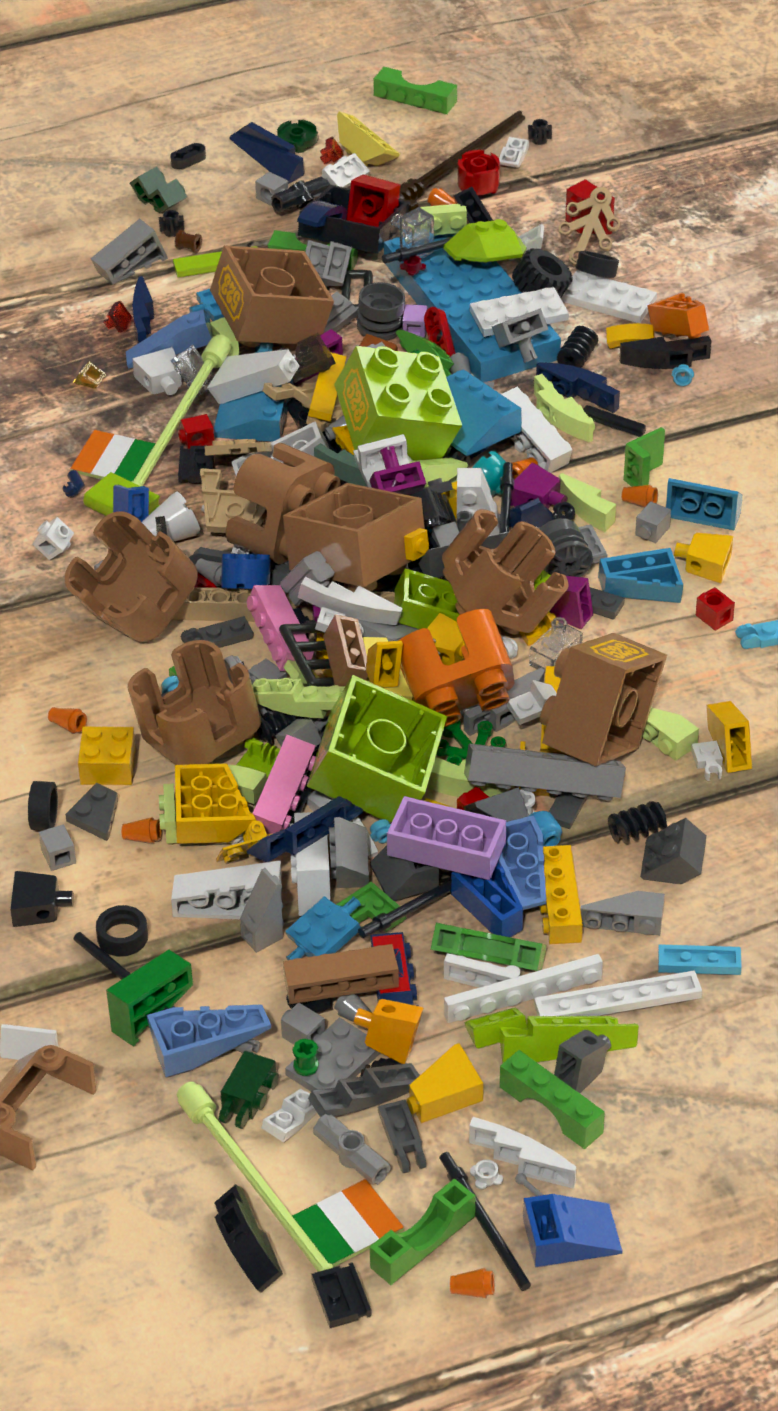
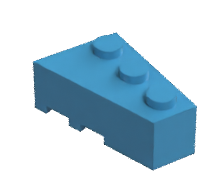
[598,548,683,603]

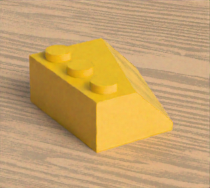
[175,764,256,844]

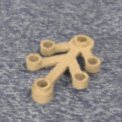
[559,187,620,267]

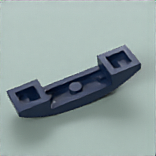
[297,201,348,227]

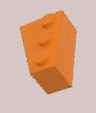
[647,292,709,339]

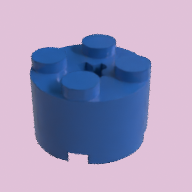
[221,554,270,589]

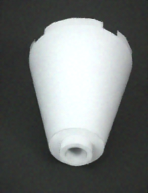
[142,492,200,542]

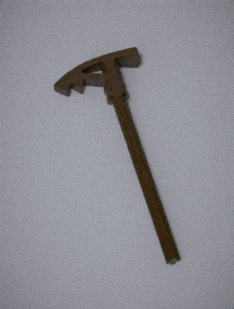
[399,110,525,223]

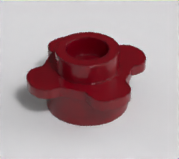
[400,256,426,276]

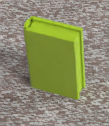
[83,472,160,516]

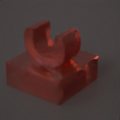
[320,136,344,164]
[103,301,133,333]

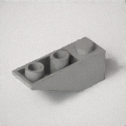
[240,868,284,953]
[580,891,665,936]

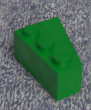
[106,950,193,1047]

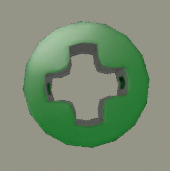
[292,1038,319,1076]

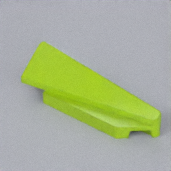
[499,1016,639,1064]

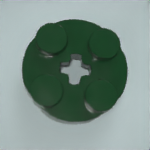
[277,120,318,153]

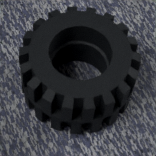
[512,248,573,298]

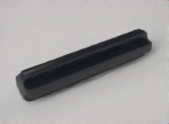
[583,405,646,437]

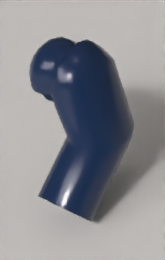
[62,470,84,497]

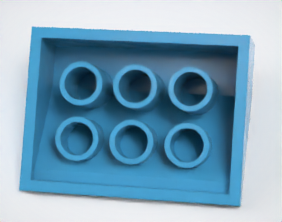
[446,369,522,456]
[214,377,294,442]

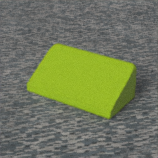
[465,1007,527,1048]

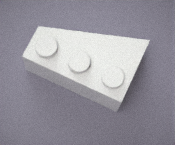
[457,468,500,536]

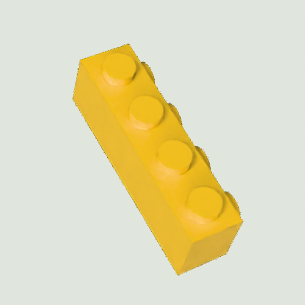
[539,845,582,944]

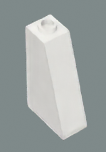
[207,349,299,404]

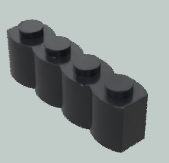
[409,489,457,529]

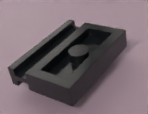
[178,446,214,483]
[311,1262,371,1328]

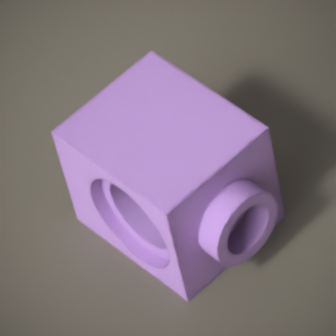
[403,304,427,338]

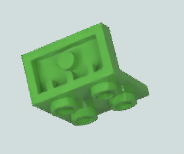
[623,427,665,487]

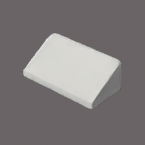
[0,1024,59,1060]

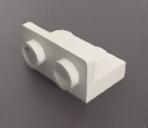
[321,153,370,188]

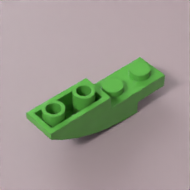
[396,329,454,377]

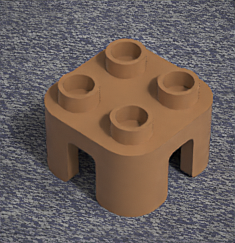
[226,443,340,564]
[442,509,569,634]
[65,511,198,641]
[128,640,261,765]

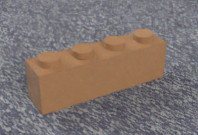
[283,944,399,1004]

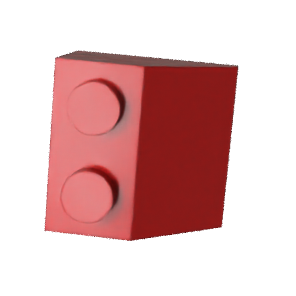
[347,174,401,227]
[565,179,615,235]

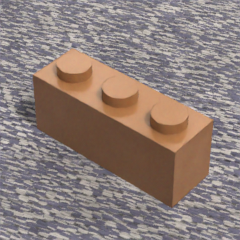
[323,614,368,686]

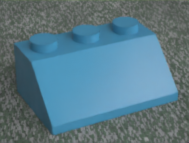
[666,478,743,531]

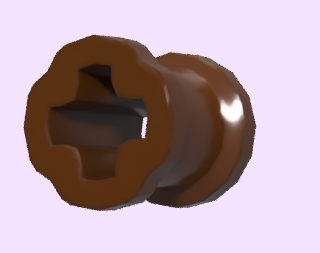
[175,230,202,253]

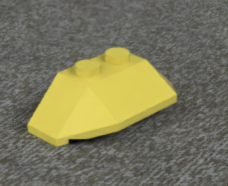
[337,111,400,166]

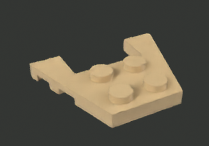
[262,383,344,432]
[205,439,272,456]
[200,469,267,533]

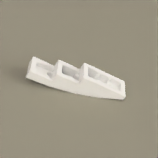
[298,577,403,625]
[469,1117,576,1189]

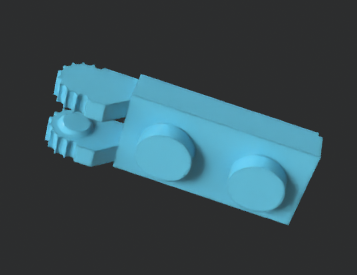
[735,620,778,649]

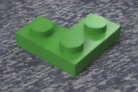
[336,882,407,932]

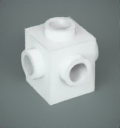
[32,517,74,560]

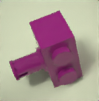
[369,446,426,495]

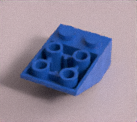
[523,1194,623,1267]

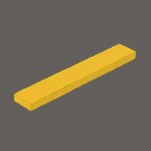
[308,351,347,421]

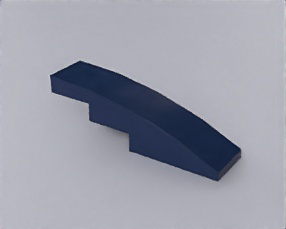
[132,276,154,344]

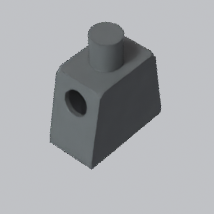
[554,1030,611,1093]

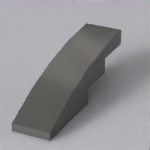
[308,1063,420,1117]

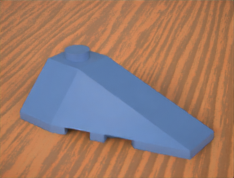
[126,309,213,369]
[498,815,546,910]
[147,1005,271,1077]

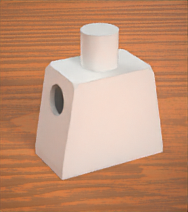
[132,347,182,395]

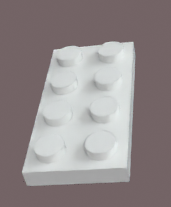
[561,270,657,323]
[470,287,569,337]

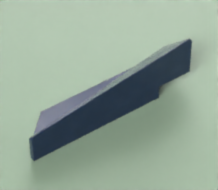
[230,122,304,184]
[246,796,363,862]

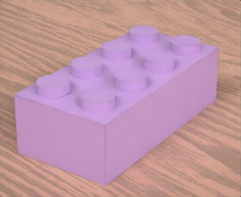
[387,796,506,880]

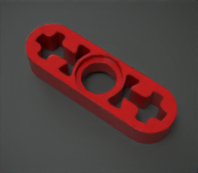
[424,307,455,357]

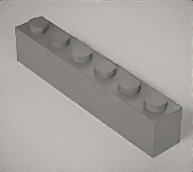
[464,744,626,800]

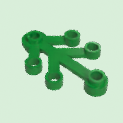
[436,721,506,766]

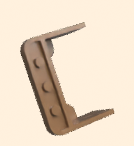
[0,1045,96,1171]

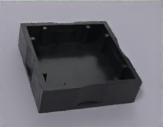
[298,185,410,254]

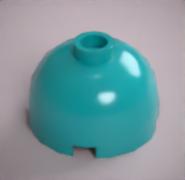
[472,451,506,497]

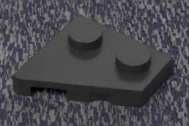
[65,783,118,841]

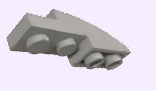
[464,668,545,736]

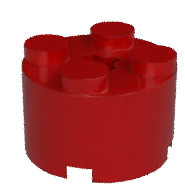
[458,150,500,195]

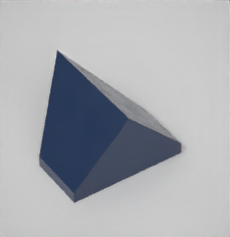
[499,498,554,529]

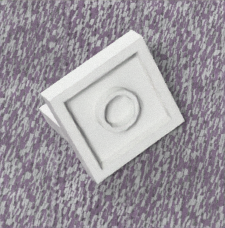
[353,434,410,488]

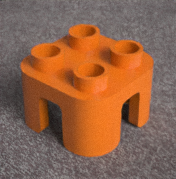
[398,609,515,727]

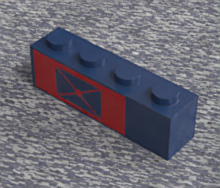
[370,932,419,1006]

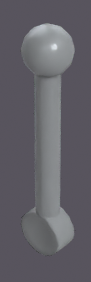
[515,1173,543,1196]

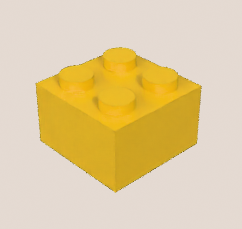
[78,726,136,785]

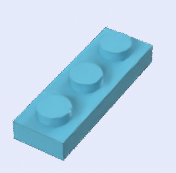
[658,944,742,975]

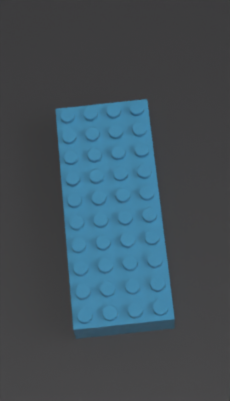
[384,231,561,382]

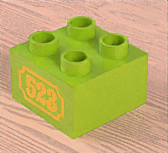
[334,346,462,460]
[307,675,447,823]

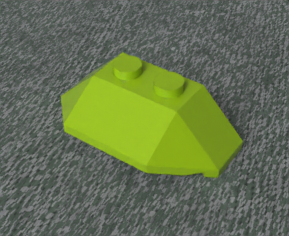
[443,219,527,262]

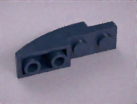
[536,362,620,413]

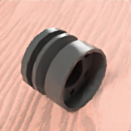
[357,282,405,340]
[539,519,593,577]

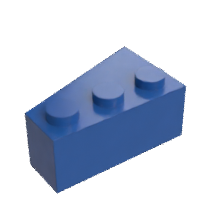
[451,862,523,937]

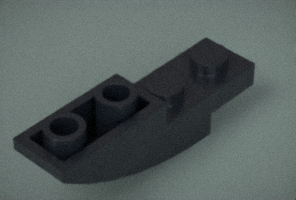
[619,335,712,369]
[214,1184,283,1293]

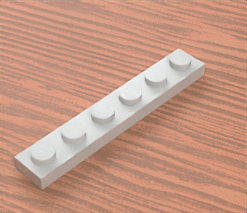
[444,954,603,1023]
[534,970,702,1016]

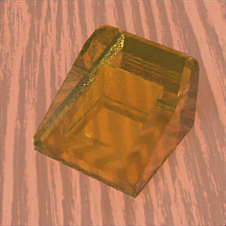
[73,361,107,389]

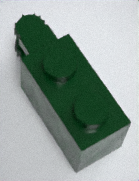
[218,1051,279,1129]

